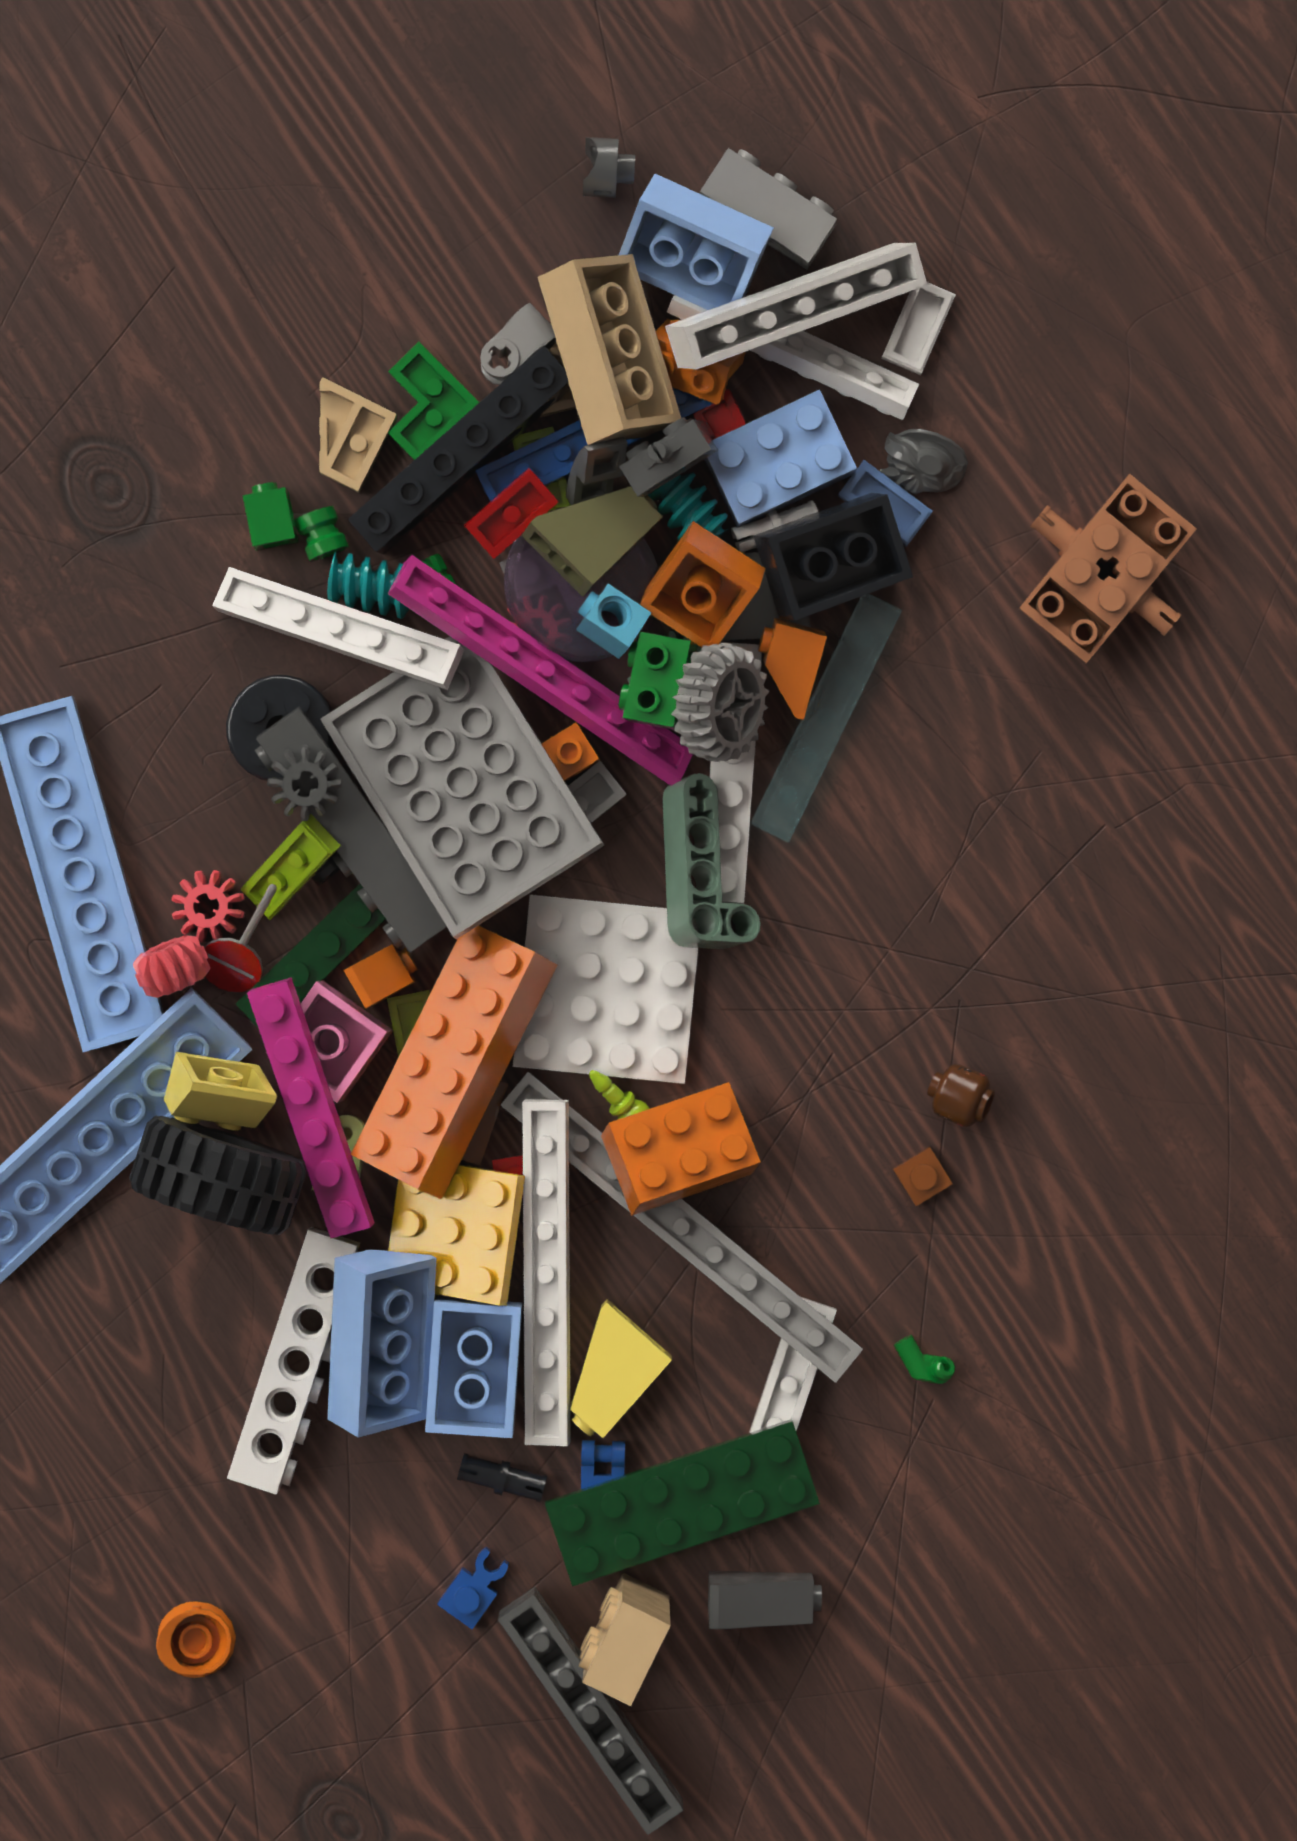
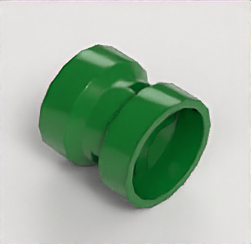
[294,506,349,562]

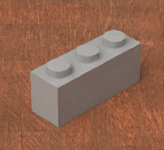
[700,148,837,270]

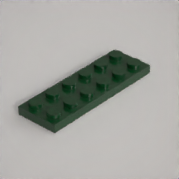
[545,1419,820,1587]

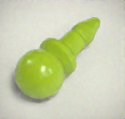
[589,1070,650,1119]

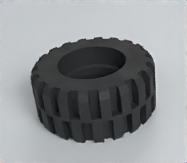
[129,1116,307,1235]

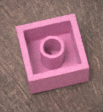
[266,981,393,1103]

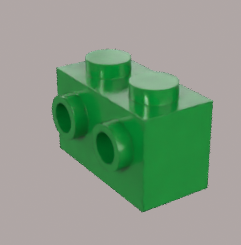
[619,632,698,730]

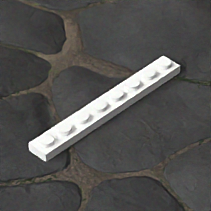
[522,1099,571,1446]

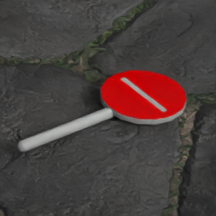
[204,884,277,992]

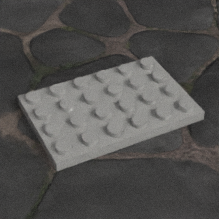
[320,636,604,939]

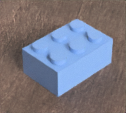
[618,174,774,310]
[704,389,857,527]
[425,1297,523,1438]

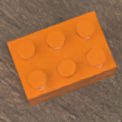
[601,1082,761,1216]

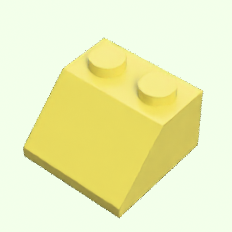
[164,1052,277,1130]

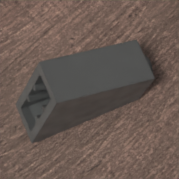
[708,1571,822,1629]

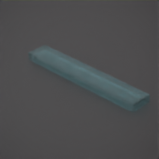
[750,594,902,843]

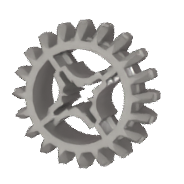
[671,643,769,762]

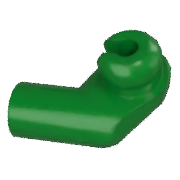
[894,1335,955,1384]

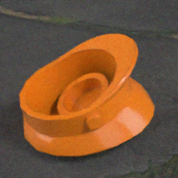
[156,1601,236,1678]

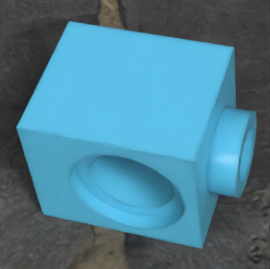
[576,583,651,659]

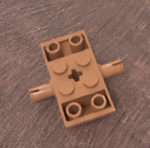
[1019,474,1197,664]

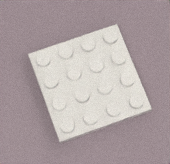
[513,895,698,1084]

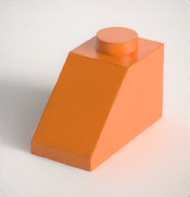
[758,618,827,720]
[344,944,418,1009]

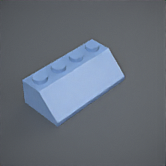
[327,1249,437,1438]

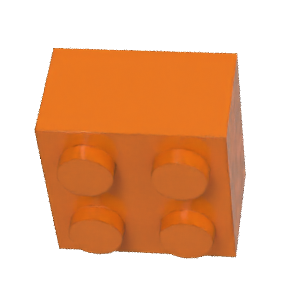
[640,521,766,648]

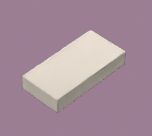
[881,282,956,376]

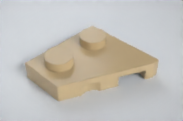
[319,377,398,493]

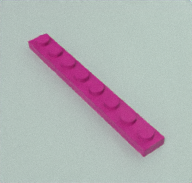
[388,555,693,786]

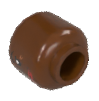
[927,1064,995,1127]

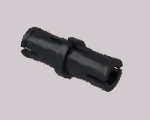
[457,1453,547,1503]

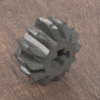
[267,745,343,821]

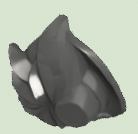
[880,429,968,494]

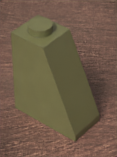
[521,486,663,597]

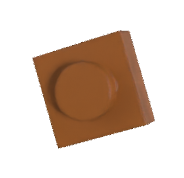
[893,1147,953,1206]

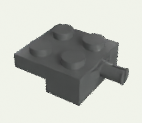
[619,417,718,497]

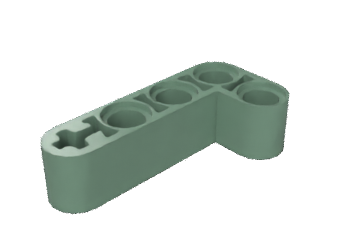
[663,773,761,949]

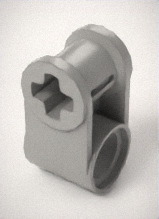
[480,303,556,385]

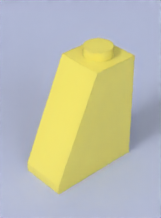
[570,1299,672,1438]

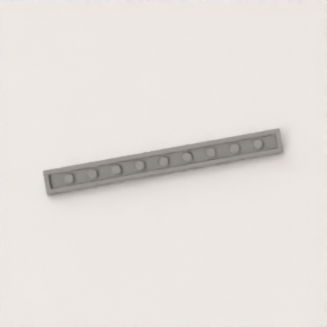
[501,1072,863,1383]

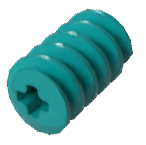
[648,471,729,541]
[327,551,409,619]

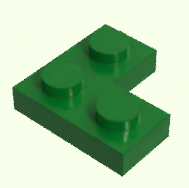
[388,341,480,460]

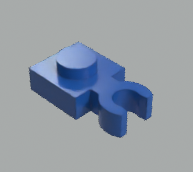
[437,1547,509,1629]

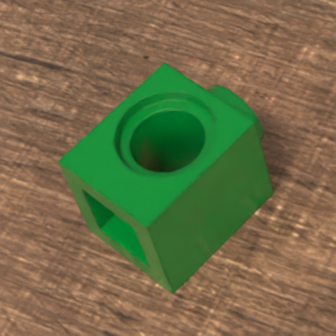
[242,482,299,551]

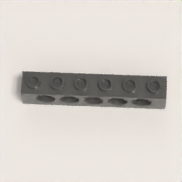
[498,1586,684,1835]

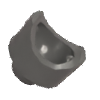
[583,137,635,198]

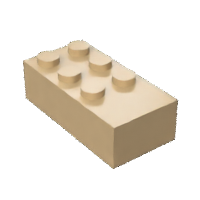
[538,254,681,445]
[579,1573,671,1706]

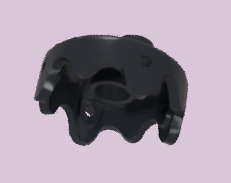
[226,675,334,781]

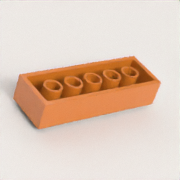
[350,925,558,1199]

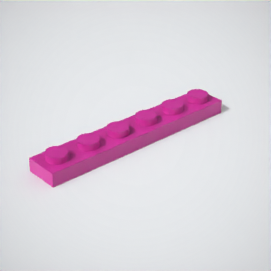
[247,977,375,1239]

